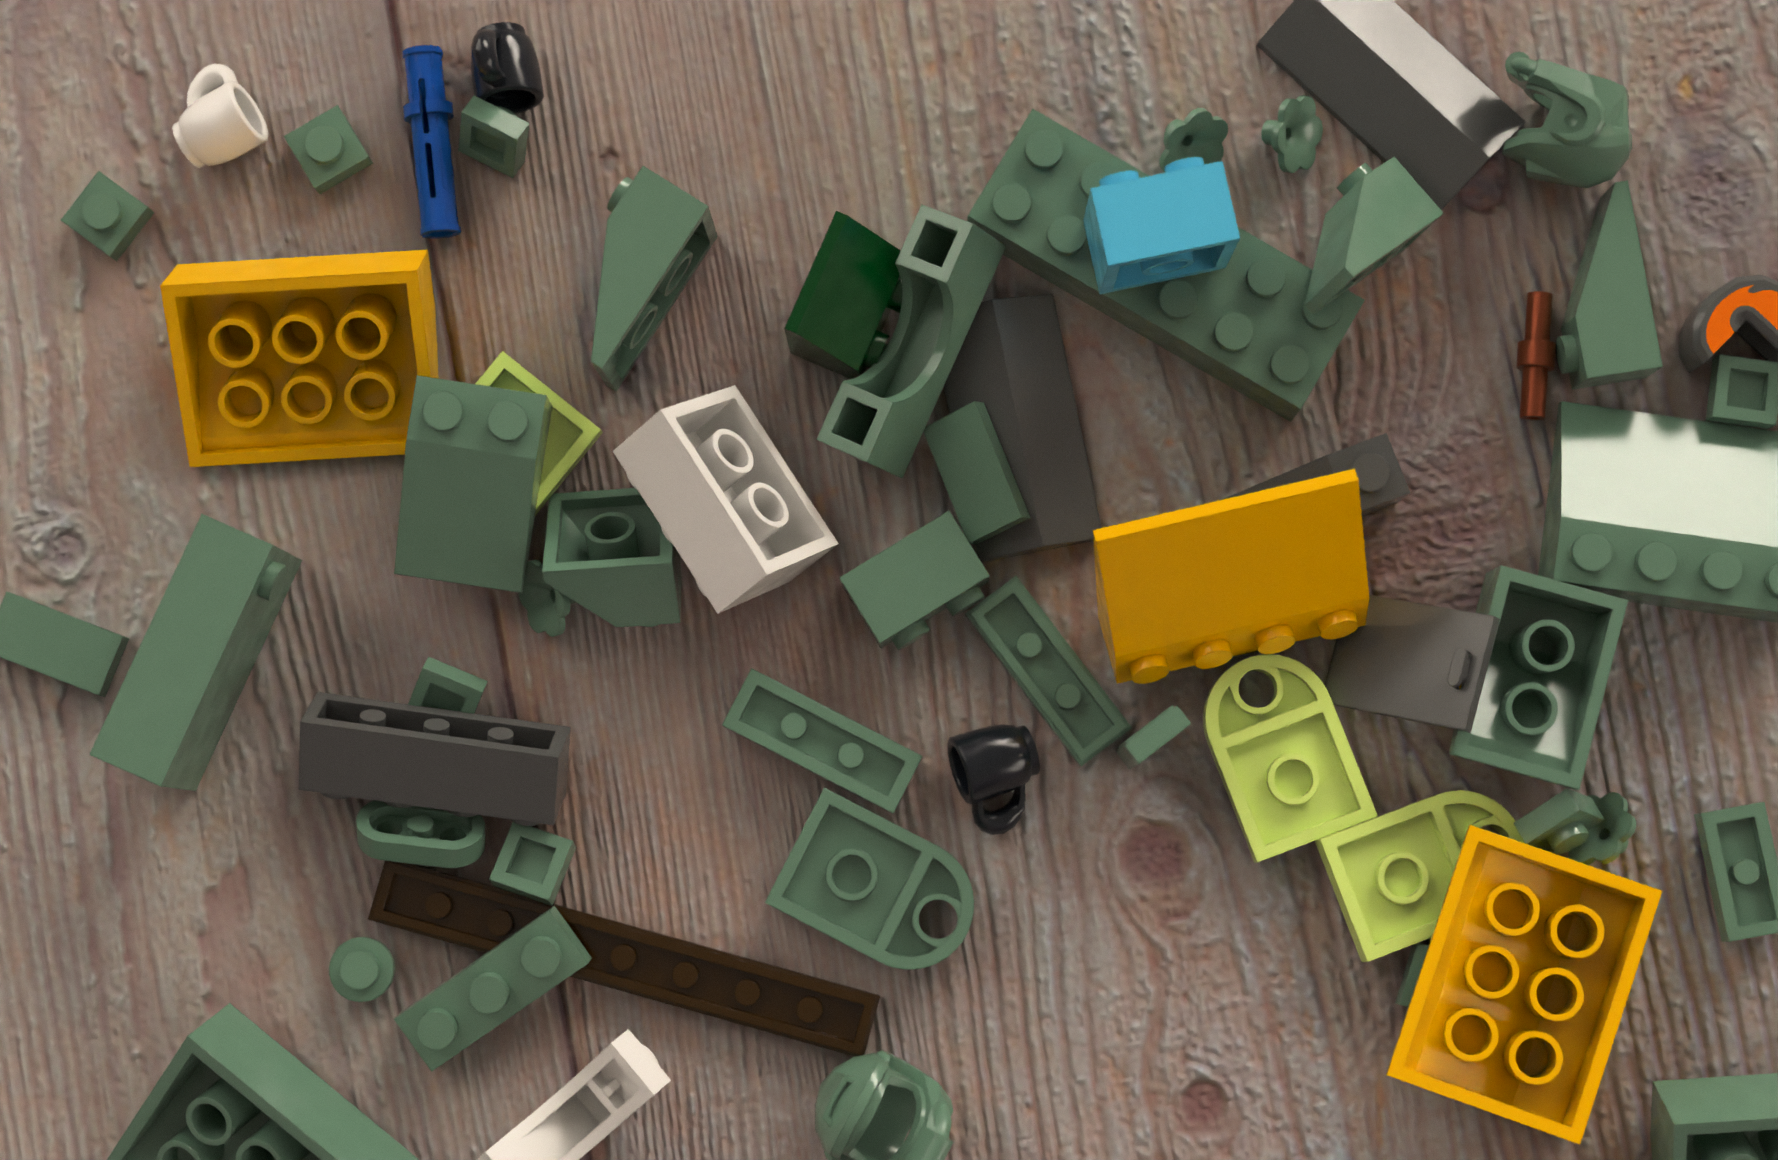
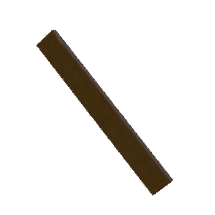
[368,861,881,1057]

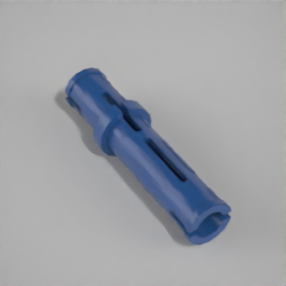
[402,45,461,239]

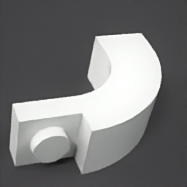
[477,1029,671,1160]

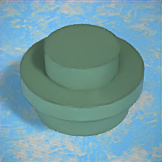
[329,937,395,1002]

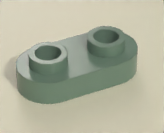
[356,800,486,868]

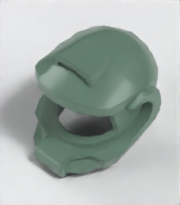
[1502,52,1632,188]
[815,1050,954,1160]

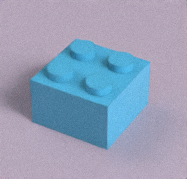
[1083,157,1240,295]

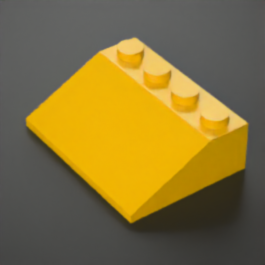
[160,250,439,467]
[1093,469,1370,684]
[1386,825,1662,1145]

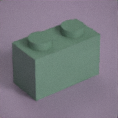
[839,511,990,650]

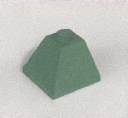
[542,488,682,627]

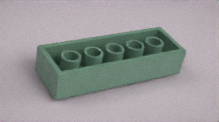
[967,109,1365,422]

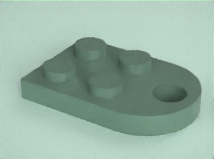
[765,787,974,970]

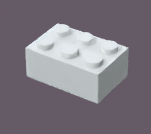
[613,385,839,614]

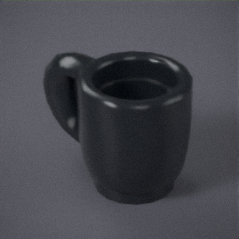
[471,22,544,114]
[947,724,1040,835]

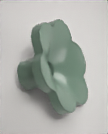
[1261,95,1323,173]
[1159,108,1228,172]
[518,559,577,637]
[1568,792,1636,865]

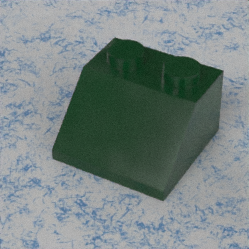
[784,211,902,379]

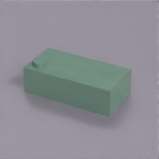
[89,514,302,791]

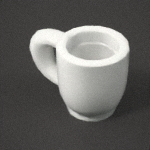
[172,64,269,168]

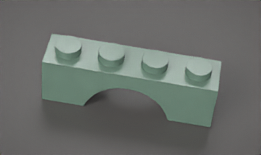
[816,204,1006,478]

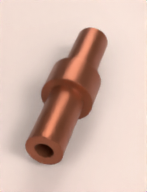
[1516,291,1556,420]

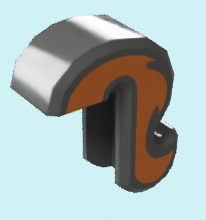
[1679,275,1778,373]

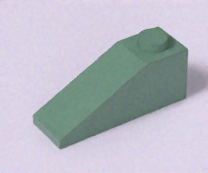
[1305,157,1444,315]
[1556,180,1663,390]

